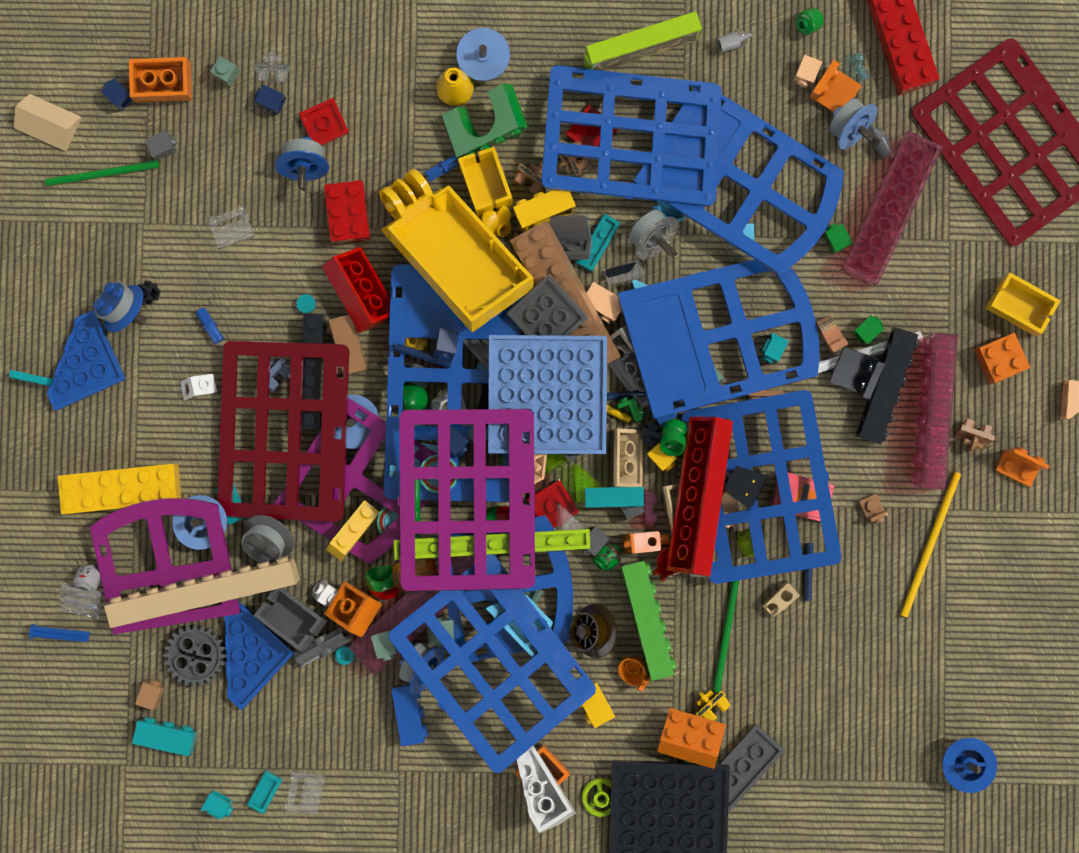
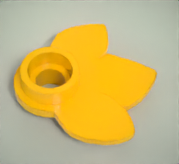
[481,205,511,237]

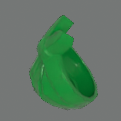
[403,382,428,410]

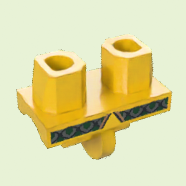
[696,690,731,721]

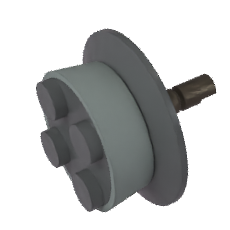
[242,515,294,563]

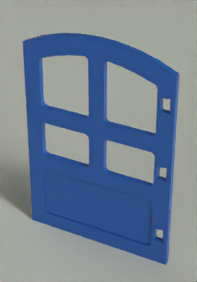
[633,80,844,274]
[617,253,819,419]

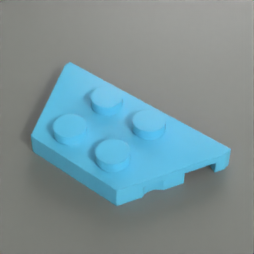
[485,594,553,658]

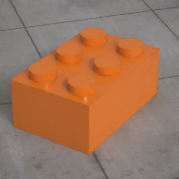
[129,57,192,103]
[657,708,726,769]

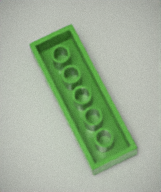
[620,560,677,681]

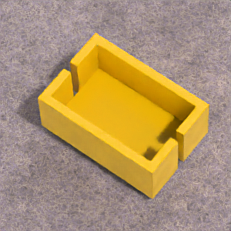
[458,147,514,218]
[513,190,576,233]
[985,272,1060,336]

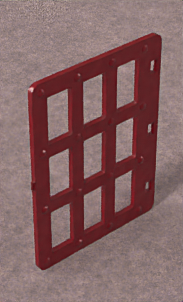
[912,38,1079,246]
[218,341,350,522]

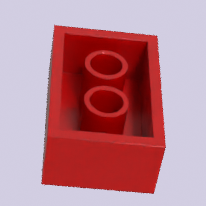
[324,180,371,245]

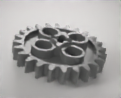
[163,624,227,687]

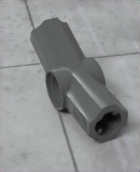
[294,627,351,667]

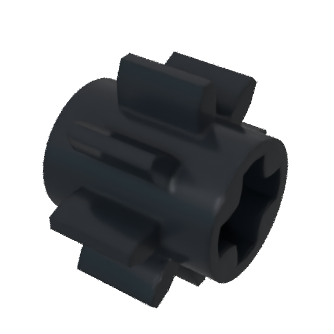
[138,280,161,305]
[640,422,662,447]

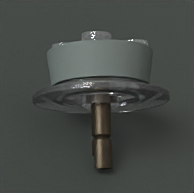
[629,209,679,260]

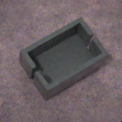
[254,587,327,652]

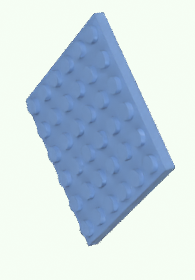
[488,335,607,454]

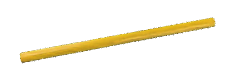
[900,472,961,617]

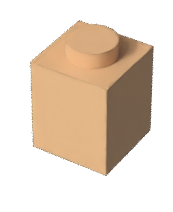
[793,55,822,88]

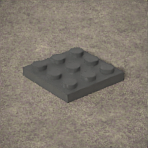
[507,274,589,336]

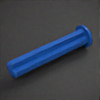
[29,624,90,642]

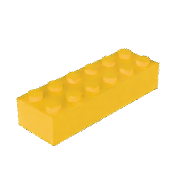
[58,464,182,514]

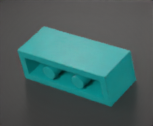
[132,716,198,756]

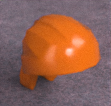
[618,656,650,692]

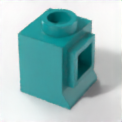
[761,333,789,364]
[201,790,234,820]

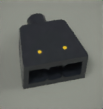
[724,466,768,510]

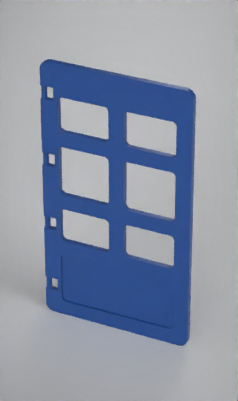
[384,265,522,502]

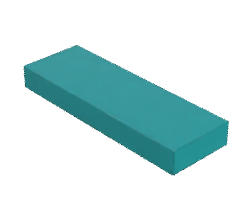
[576,213,621,273]
[585,487,644,508]

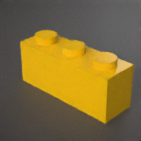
[326,500,380,562]

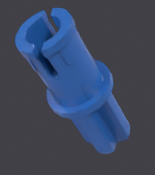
[425,154,459,181]
[196,307,225,344]

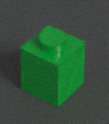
[823,223,853,255]
[851,315,884,346]

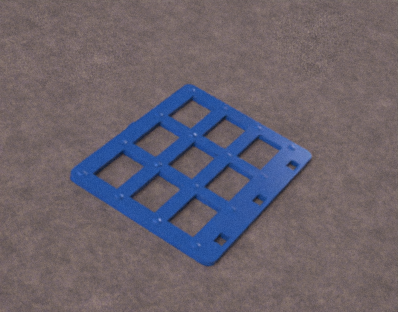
[541,65,722,206]
[682,390,842,584]
[389,554,596,773]

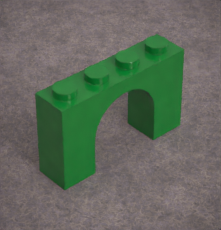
[442,83,528,158]

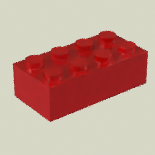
[322,247,391,333]

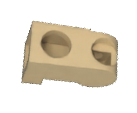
[762,581,800,617]

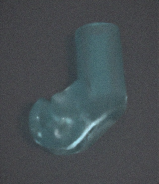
[850,53,870,81]

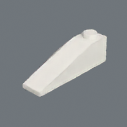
[517,745,576,833]

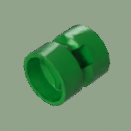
[660,419,687,456]

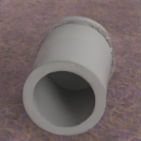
[716,29,752,53]

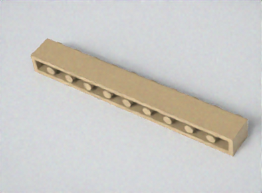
[104,556,300,628]

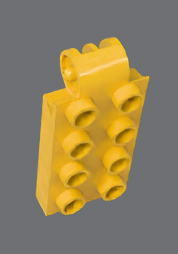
[379,169,534,332]

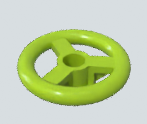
[582,778,612,817]

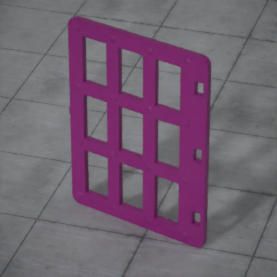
[398,409,535,591]

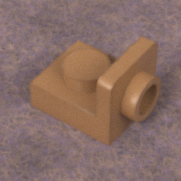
[858,493,888,524]

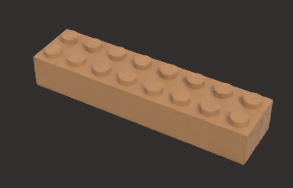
[510,221,621,364]

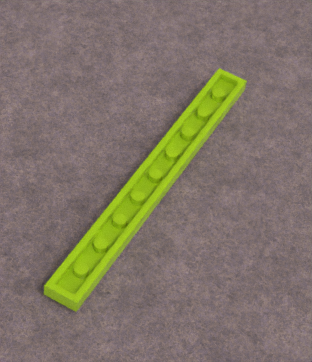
[394,529,590,560]

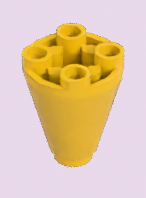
[436,68,474,106]

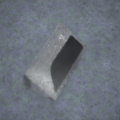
[603,260,645,288]

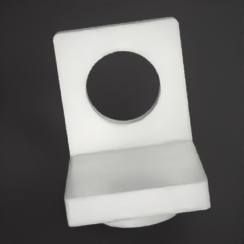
[180,374,217,400]

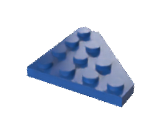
[47,310,127,411]
[224,600,294,711]

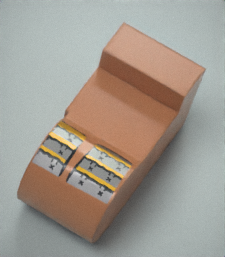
[816,315,848,354]

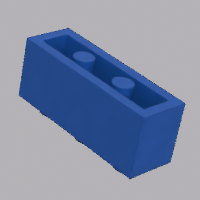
[391,684,428,747]

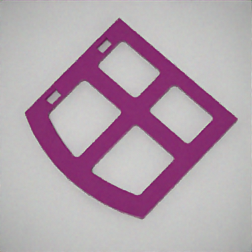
[274,397,437,564]
[90,498,241,635]

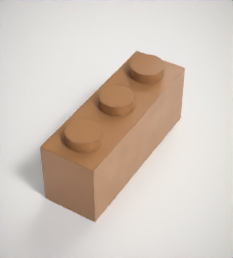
[327,314,368,376]

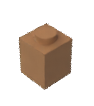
[135,679,165,711]

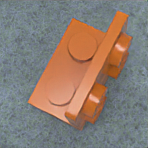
[809,60,861,113]
[994,447,1049,487]

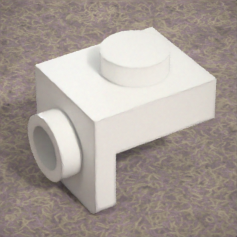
[311,579,338,607]

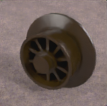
[569,604,617,658]

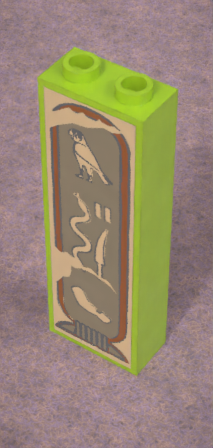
[583,11,702,71]

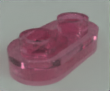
[644,489,657,528]

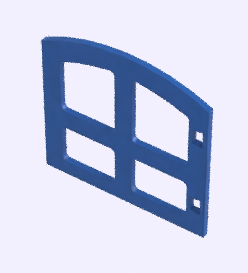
[435,515,573,662]

